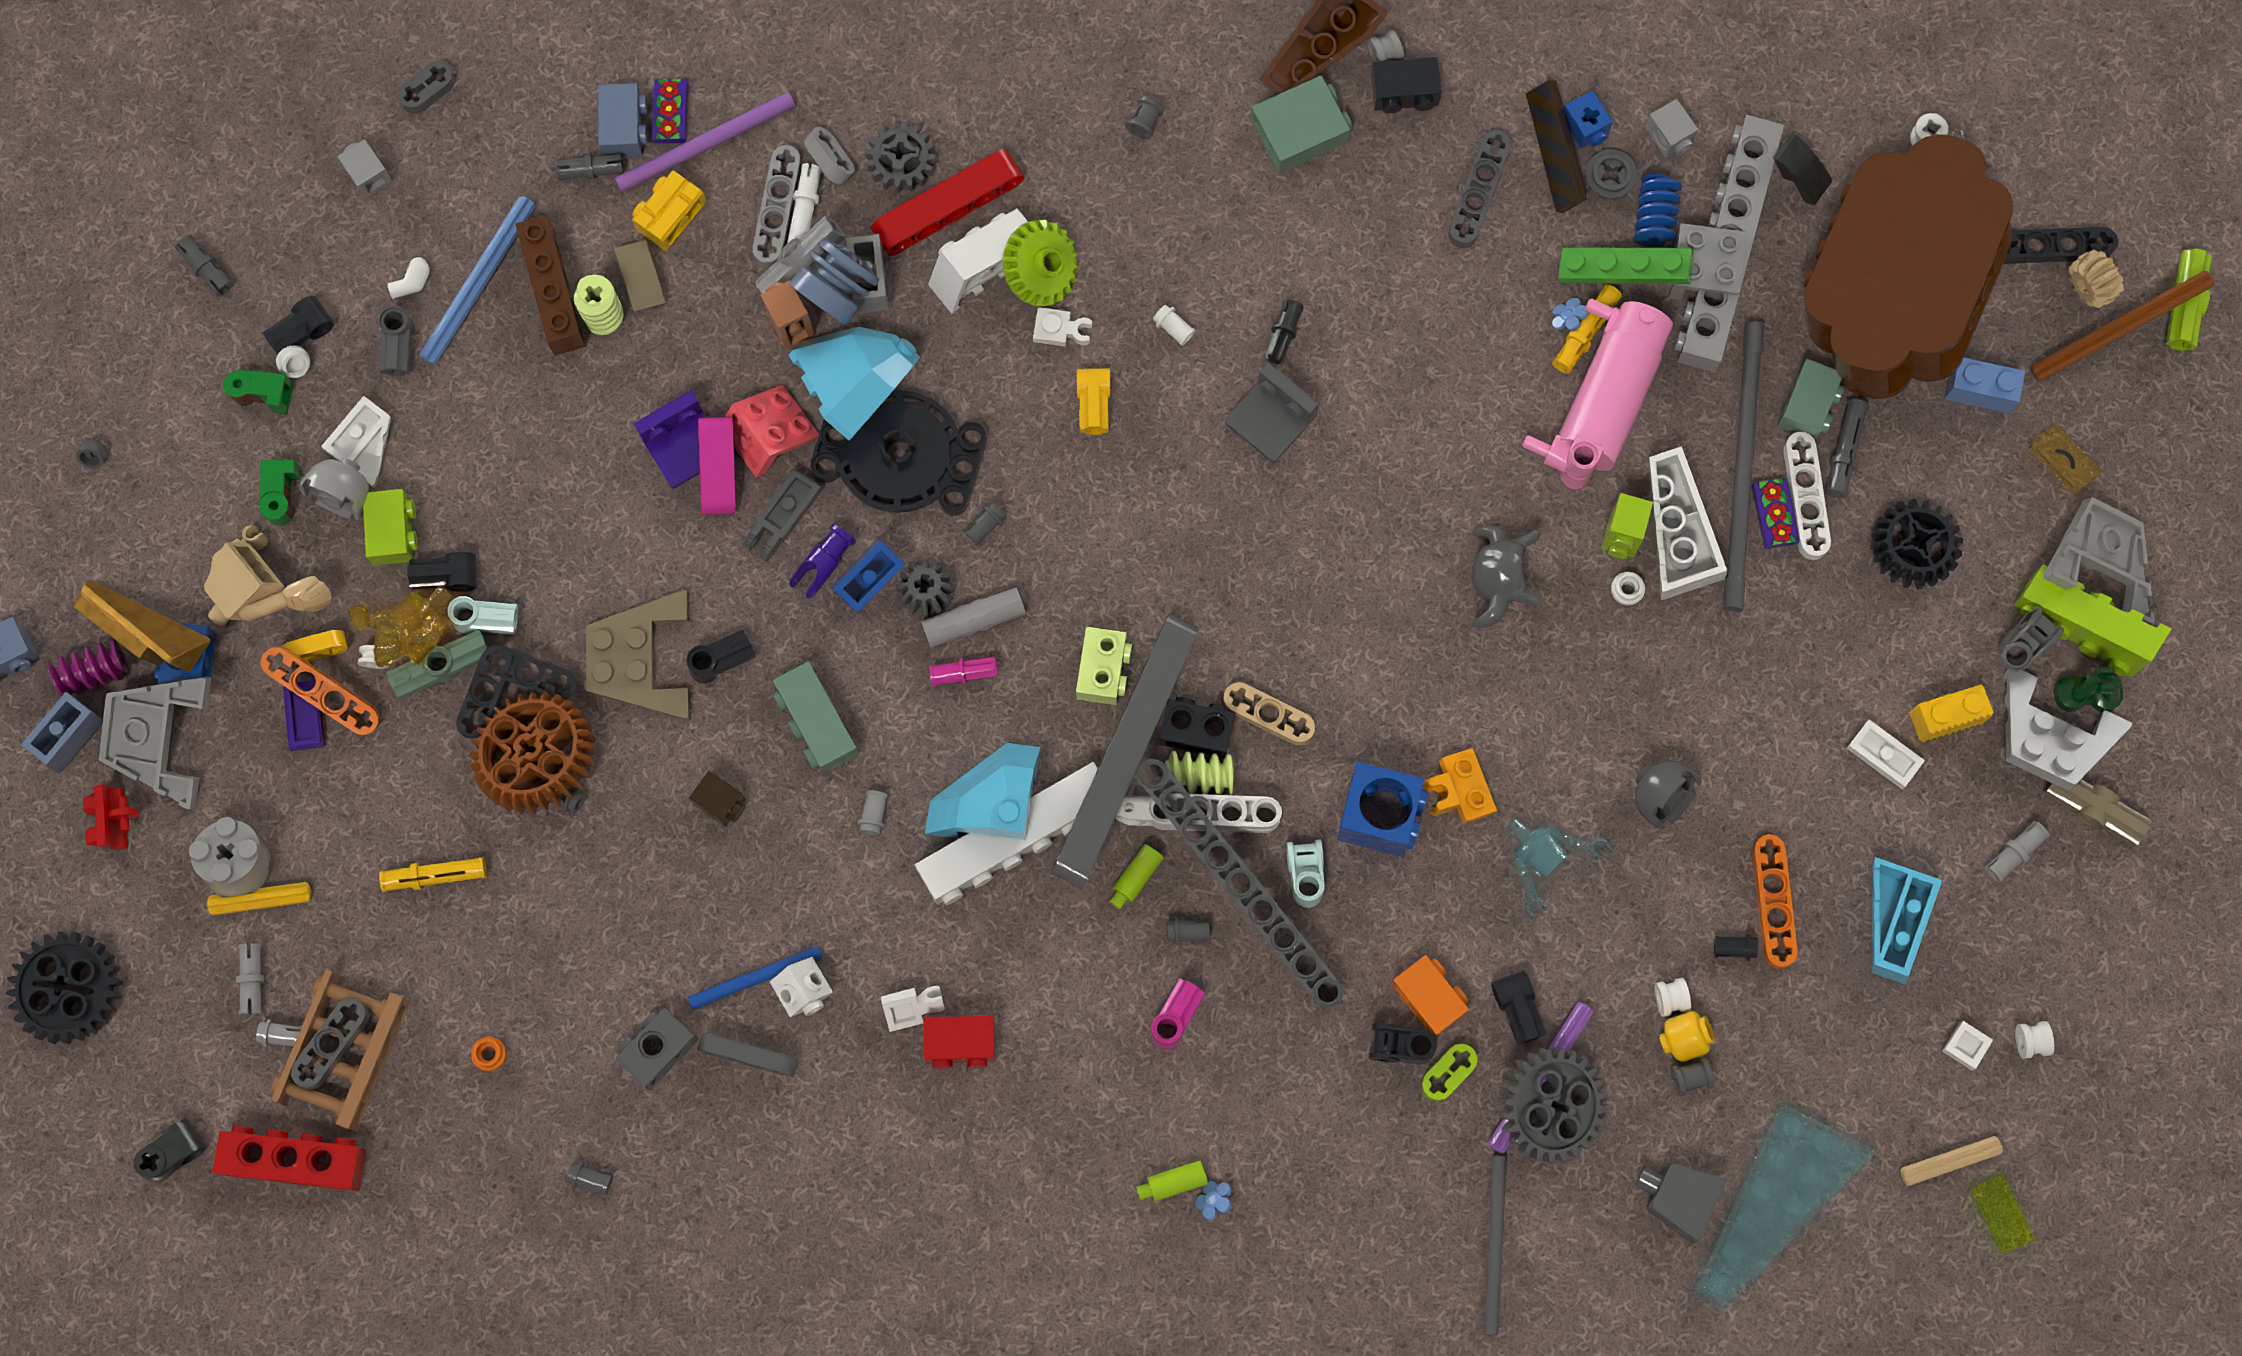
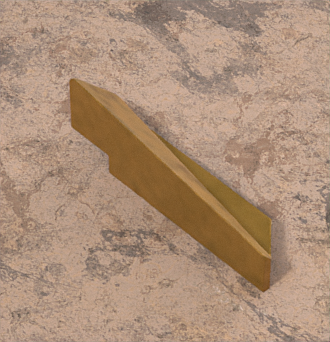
[73,581,210,673]

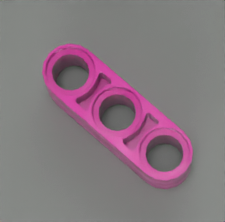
[698,417,735,515]

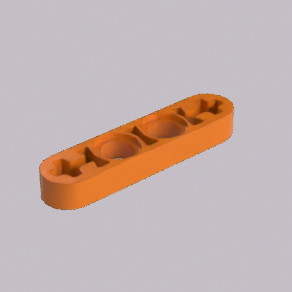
[261,646,380,735]
[1752,834,1798,969]

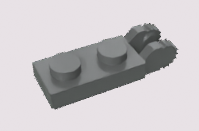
[743,468,822,562]

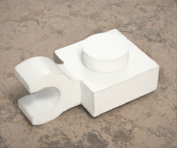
[881,986,945,1032]

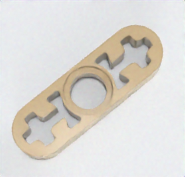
[1223,682,1315,745]

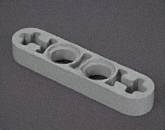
[753,145,802,268]

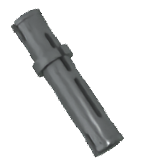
[1825,399,1869,499]

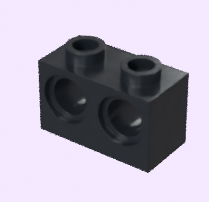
[1159,697,1235,759]

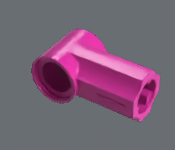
[1151,978,1205,1050]

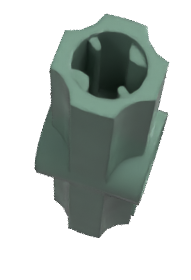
[386,629,493,700]

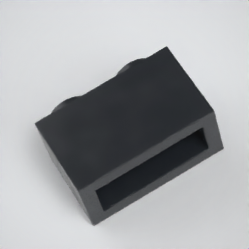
[1371,57,1441,113]

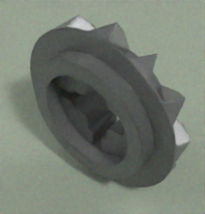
[1585,149,1638,201]

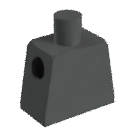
[1635,1163,1727,1243]

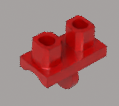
[83,784,139,850]

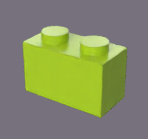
[363,489,418,566]
[1601,493,1653,559]

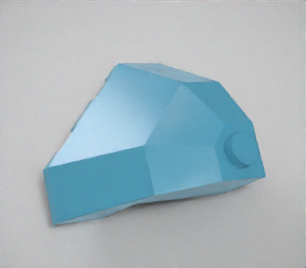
[789,327,920,440]
[925,743,1040,840]

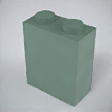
[1250,75,1352,173]

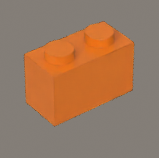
[1391,955,1469,1038]

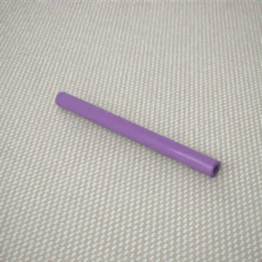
[615,92,795,192]

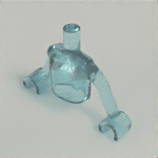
[1508,818,1610,920]

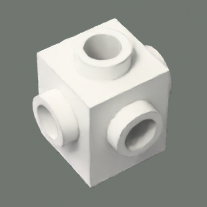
[770,957,833,1017]

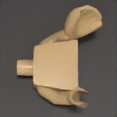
[204,525,332,626]

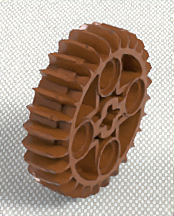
[469,691,597,815]

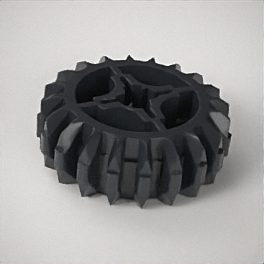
[1870,499,1963,589]

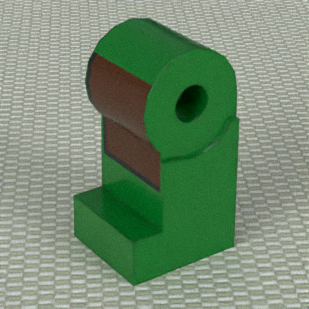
[223,370,293,415]
[259,460,301,526]

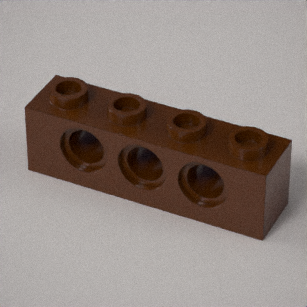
[515,215,586,356]

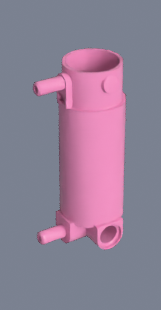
[1522,299,1673,489]

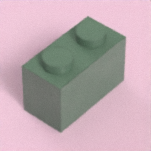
[1777,358,1845,440]

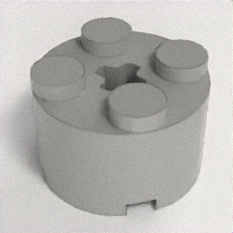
[189,817,271,897]

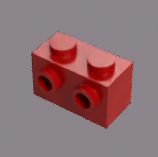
[923,1015,996,1069]

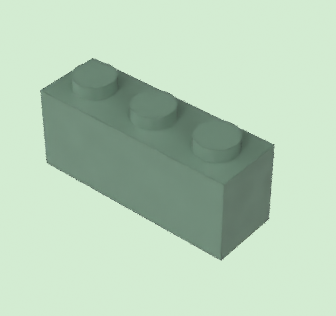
[772,661,859,774]

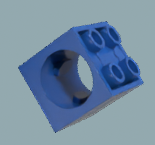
[1337,762,1428,857]

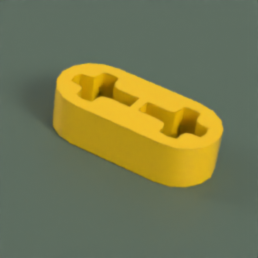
[282,630,348,665]

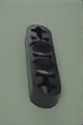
[2003,227,2118,264]

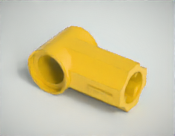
[1077,368,1110,435]

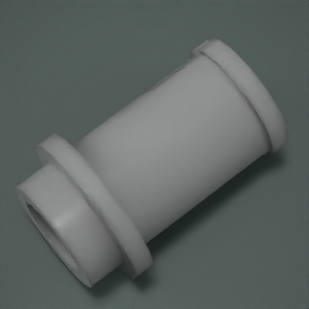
[857,790,888,836]
[256,1019,302,1047]

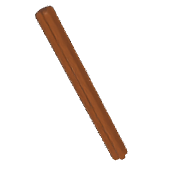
[2030,271,2214,381]

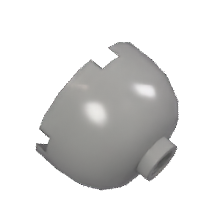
[299,458,369,520]

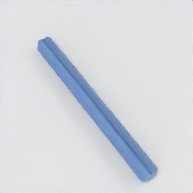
[420,196,535,364]

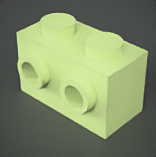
[1076,627,1132,705]

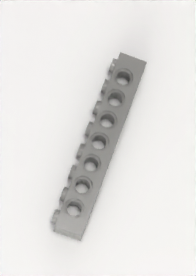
[1674,115,1784,373]

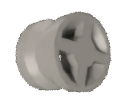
[1367,30,1404,62]

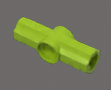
[2165,249,2212,351]

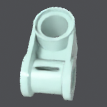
[1286,839,1325,908]

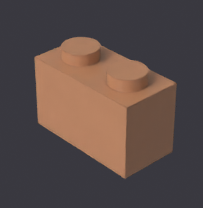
[760,280,815,350]

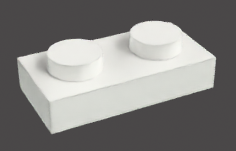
[1847,720,1925,789]

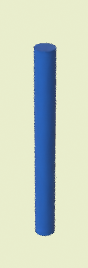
[688,946,822,1010]

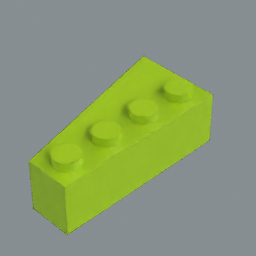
[2014,564,2172,677]

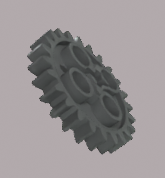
[1498,1047,1608,1163]

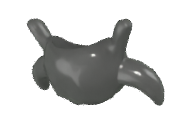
[1471,525,1540,628]

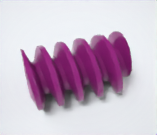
[48,638,128,697]

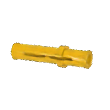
[1552,284,1622,374]
[379,856,487,892]

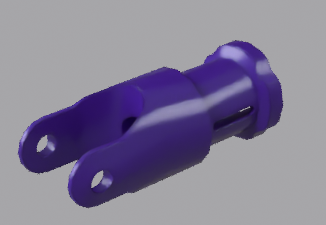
[789,524,856,599]

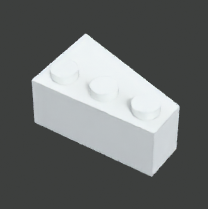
[928,209,1028,314]

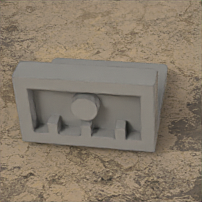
[1668,223,1746,300]

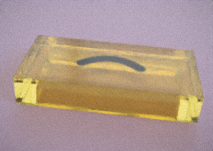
[2029,423,2102,495]

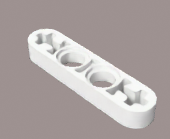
[1783,432,1831,560]

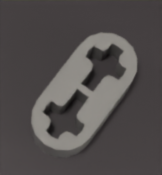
[804,127,855,185]

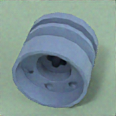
[789,237,880,325]

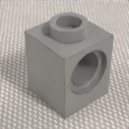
[1645,99,1698,158]
[337,139,392,198]

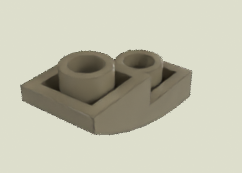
[614,240,665,312]

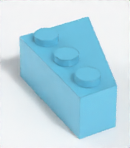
[1872,857,1942,985]

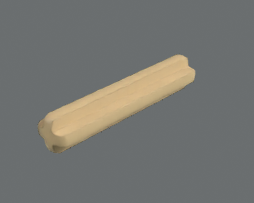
[1900,1136,2003,1186]

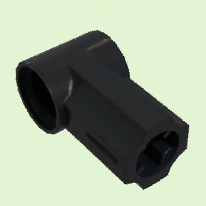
[262,296,334,355]
[407,552,476,592]
[686,630,756,684]
[1491,971,1546,1046]

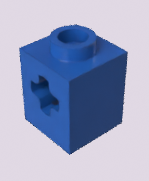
[1564,90,1613,149]

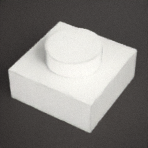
[1942,1021,1993,1070]

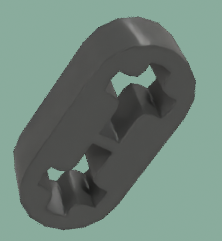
[398,61,455,114]

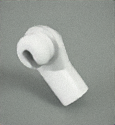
[388,257,430,299]

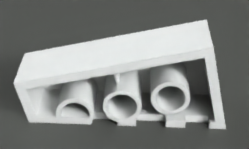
[1648,446,1727,600]

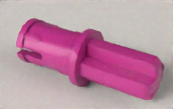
[929,657,998,686]

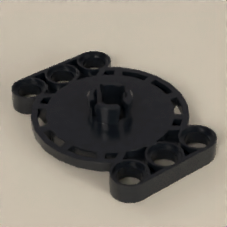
[810,390,987,516]

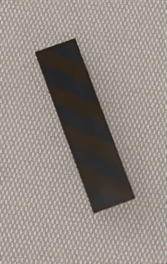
[1526,80,1587,213]

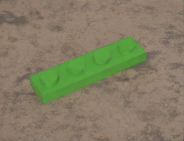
[1558,248,1694,284]

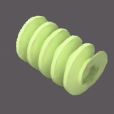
[574,274,624,335]
[1165,751,1234,795]

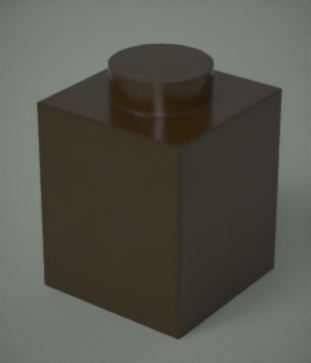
[689,770,746,827]

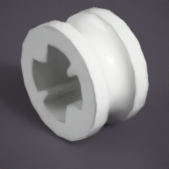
[357,645,390,669]

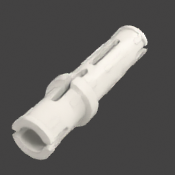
[787,163,822,243]

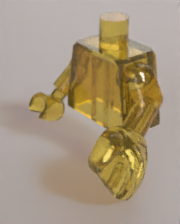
[348,586,454,667]

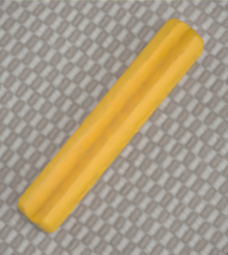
[207,882,311,915]

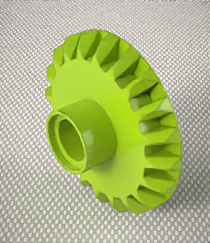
[1003,220,1080,307]

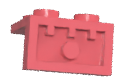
[725,385,819,478]

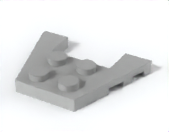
[2043,497,2155,625]
[2004,669,2132,792]
[99,677,212,809]

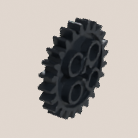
[5,931,123,1045]

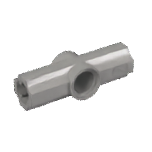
[755,216,846,294]

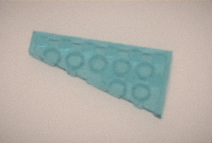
[1692,1103,1877,1310]

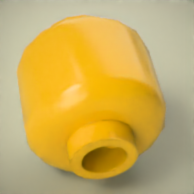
[1660,1011,1715,1062]

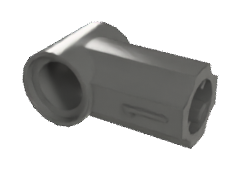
[378,306,415,376]

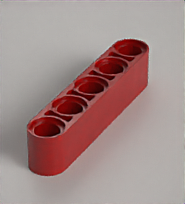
[871,149,1025,256]

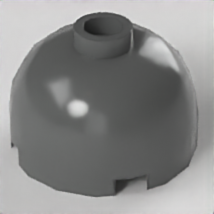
[1635,760,1702,830]

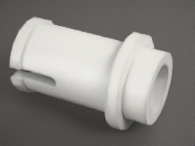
[1153,305,1196,346]

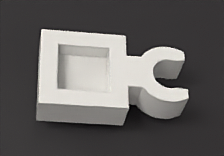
[1033,307,1092,347]

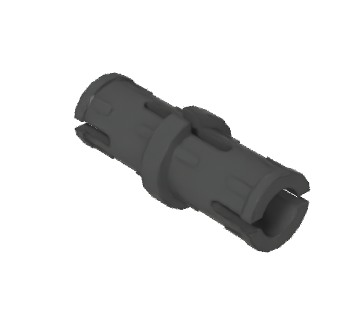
[556,153,624,181]
[175,235,234,297]

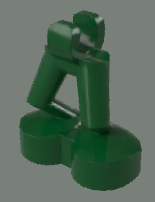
[2054,667,2124,712]

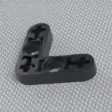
[456,644,577,739]

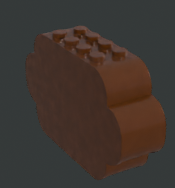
[1804,134,2013,399]

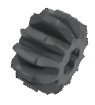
[896,559,954,617]

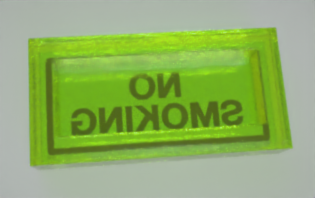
[1969,1174,2035,1254]

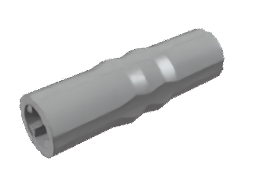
[921,587,1026,648]

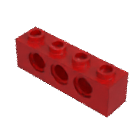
[212,1126,366,1192]

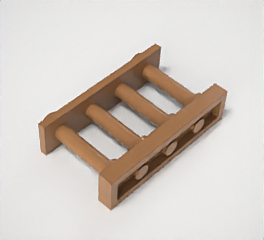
[271,969,410,1132]

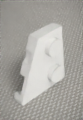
[321,396,391,488]

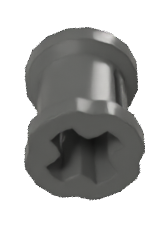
[1125,96,1164,139]
[1670,1057,1715,1096]

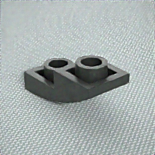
[1773,133,1832,205]

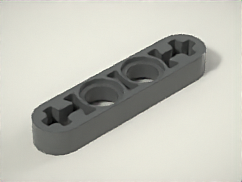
[1448,130,1511,248]

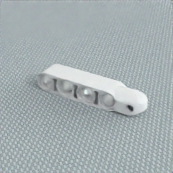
[1115,793,1282,833]

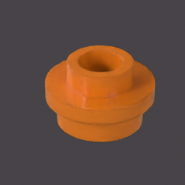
[471,1036,507,1071]

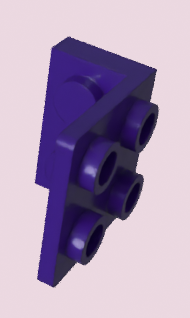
[633,390,706,489]

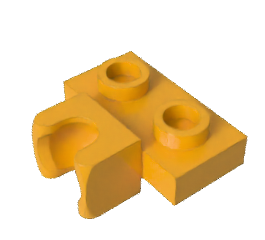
[1422,748,1497,824]

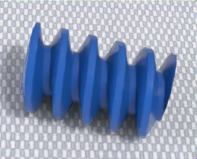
[1633,174,1683,248]

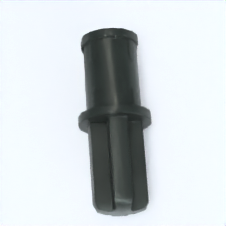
[1265,299,1304,365]

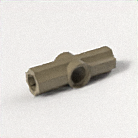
[2044,780,2152,847]

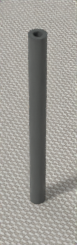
[1484,1156,1507,1336]

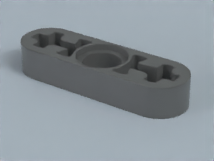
[291,998,369,1089]
[697,1033,799,1077]

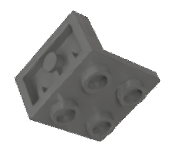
[1225,362,1319,463]

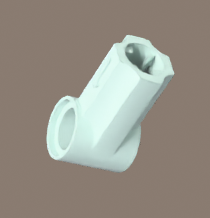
[448,596,518,635]

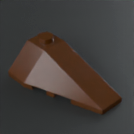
[1259,0,1388,94]

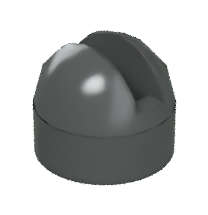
[76,440,106,469]

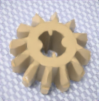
[2068,250,2124,308]

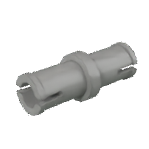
[1984,821,2050,883]
[236,944,264,1015]

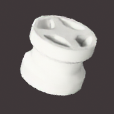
[1910,113,1948,145]
[1654,978,1691,1017]
[2015,1021,2054,1059]

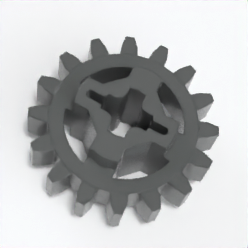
[865,121,937,193]

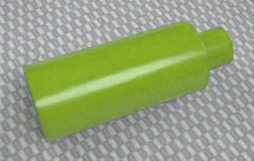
[1109,844,1164,910]
[1136,1160,1208,1202]

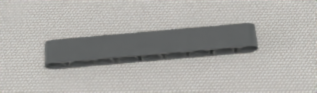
[1051,614,1199,888]
[1138,759,1344,1008]

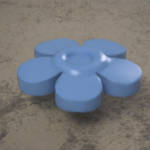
[1552,298,1589,331]
[1195,1181,1232,1220]

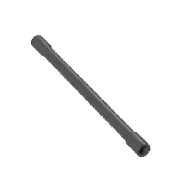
[1723,321,1765,612]

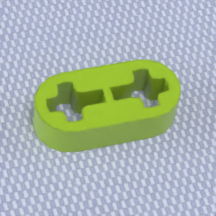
[1421,1044,1478,1102]

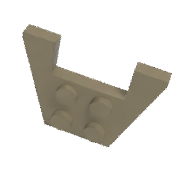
[586,590,690,720]

